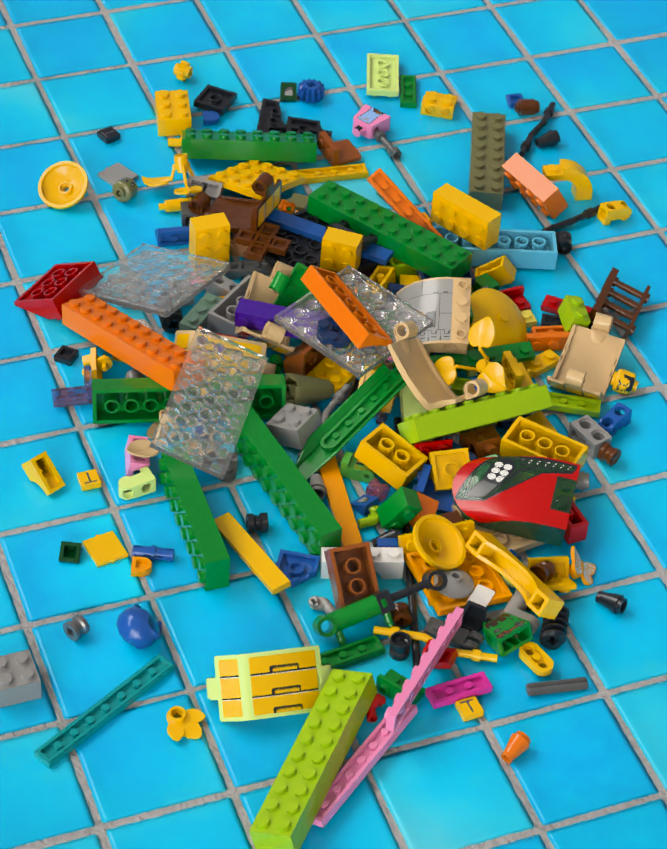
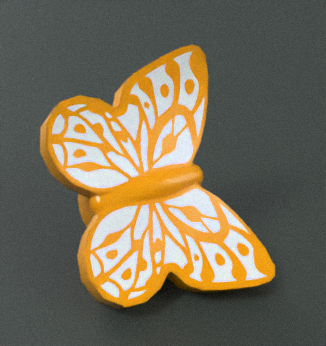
[569,546,596,586]

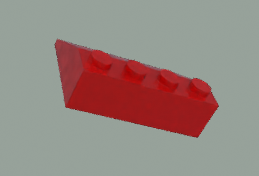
[14,261,103,320]

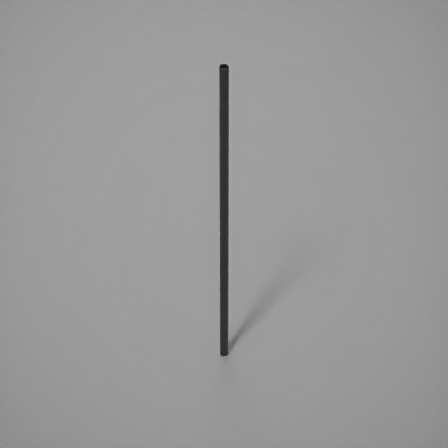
[394,417,421,668]

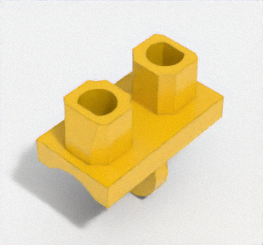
[82,347,113,381]

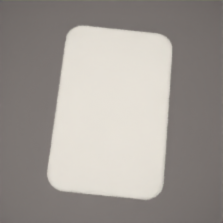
[467,584,495,607]

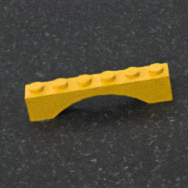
[465,530,565,620]

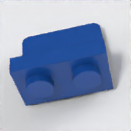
[412,464,458,514]

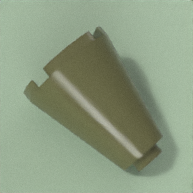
[284,373,334,407]

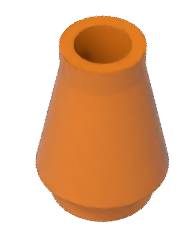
[501,731,531,764]

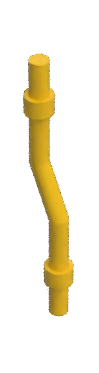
[373,625,498,663]

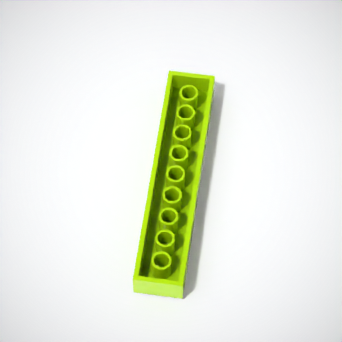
[249,669,378,849]

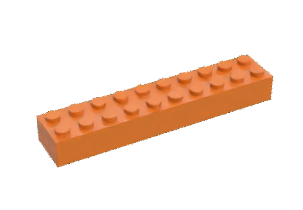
[62,294,204,393]

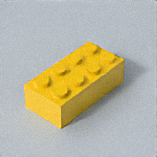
[430,183,502,251]
[499,416,589,486]

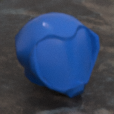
[116,603,162,649]

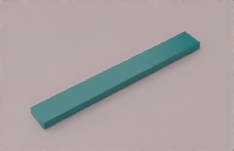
[34,654,175,769]

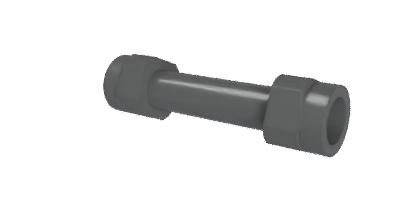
[374,129,401,160]

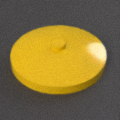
[469,288,527,348]

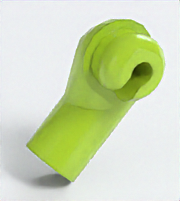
[357,505,379,529]

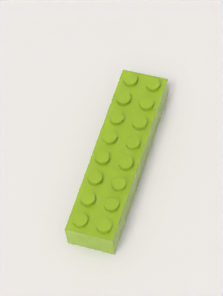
[397,383,553,445]

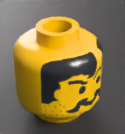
[610,369,639,395]

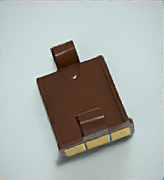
[188,172,282,233]

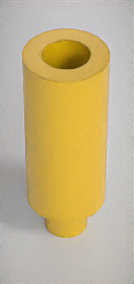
[158,197,193,212]

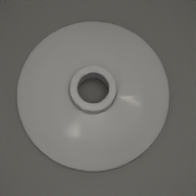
[433,568,474,599]

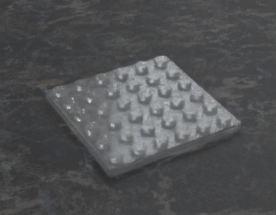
[78,243,231,317]
[274,265,433,379]

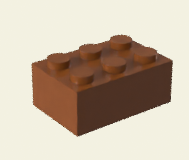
[324,541,379,610]

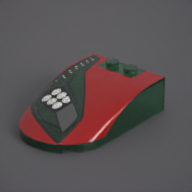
[451,456,581,547]

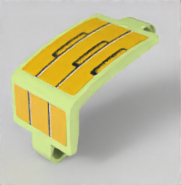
[206,645,332,722]

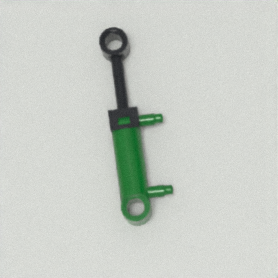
[312,569,448,647]

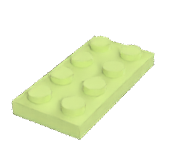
[366,53,399,97]

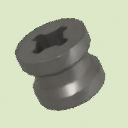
[63,614,90,641]

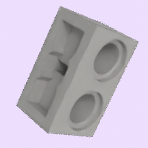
[186,176,224,201]
[568,415,612,459]

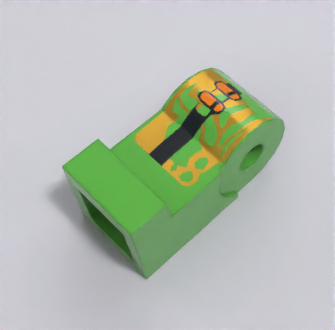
[340,451,376,483]

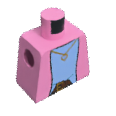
[352,104,391,139]

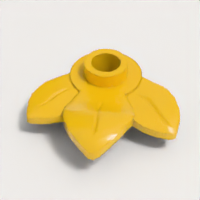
[166,706,206,742]

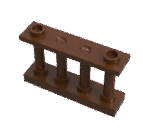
[589,267,651,339]

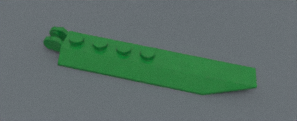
[296,364,406,481]

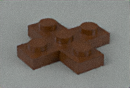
[234,222,291,262]

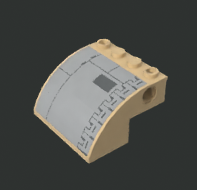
[393,277,471,356]

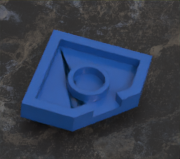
[276,549,320,587]

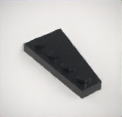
[257,98,285,133]

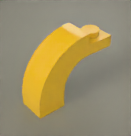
[542,159,593,201]

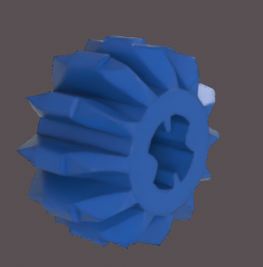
[297,78,325,104]

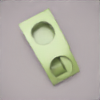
[118,466,156,500]

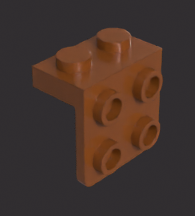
[317,131,362,166]

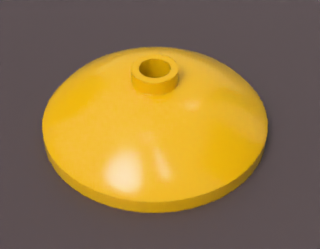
[38,161,88,209]
[413,514,466,571]

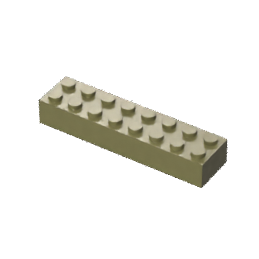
[468,112,505,210]

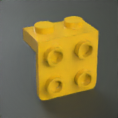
[527,556,577,593]

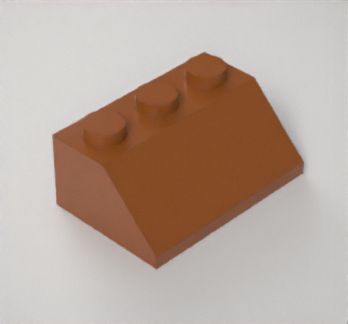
[283,340,333,376]

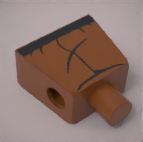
[458,424,501,458]

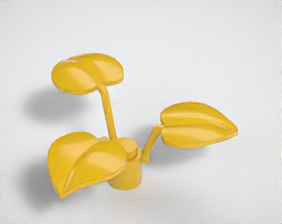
[142,153,209,195]
[434,316,507,393]

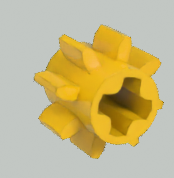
[173,60,193,81]

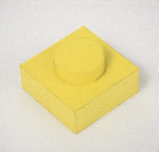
[521,310,537,328]

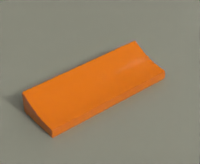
[301,265,393,349]

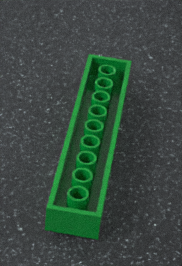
[307,180,473,278]
[92,374,286,424]
[225,402,342,556]

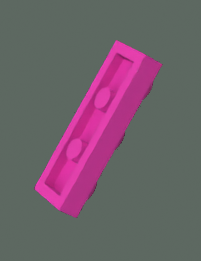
[425,671,493,709]

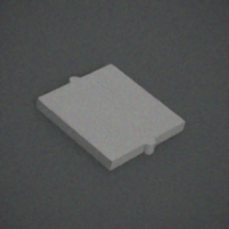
[97,162,138,186]

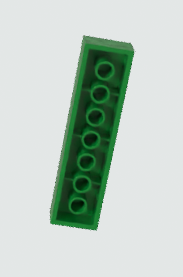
[181,128,317,163]
[158,446,230,591]

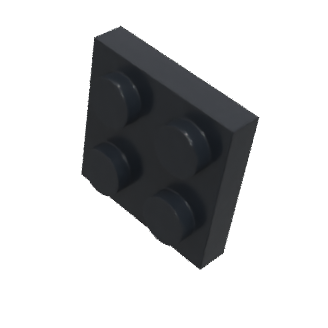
[193,84,237,115]

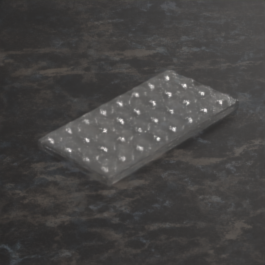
[149,326,268,480]

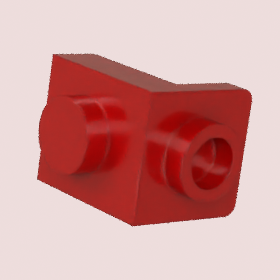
[422,639,458,669]

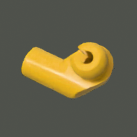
[168,132,182,147]

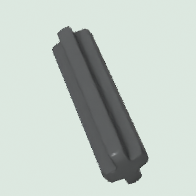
[526,677,588,696]

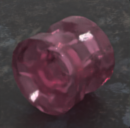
[365,478,390,503]

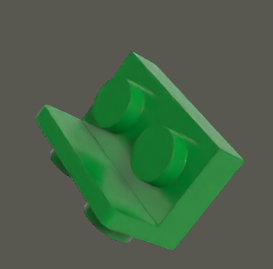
[376,669,425,705]

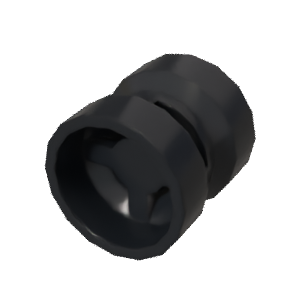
[555,230,572,255]
[246,512,269,534]
[389,631,411,661]

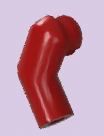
[366,693,386,723]

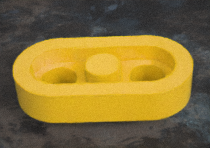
[518,641,554,677]

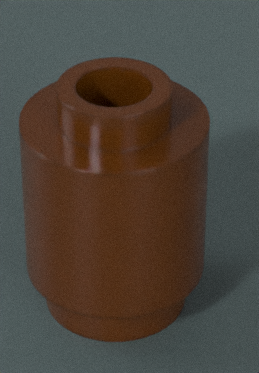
[515,99,540,115]

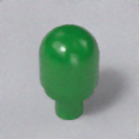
[268,354,284,374]

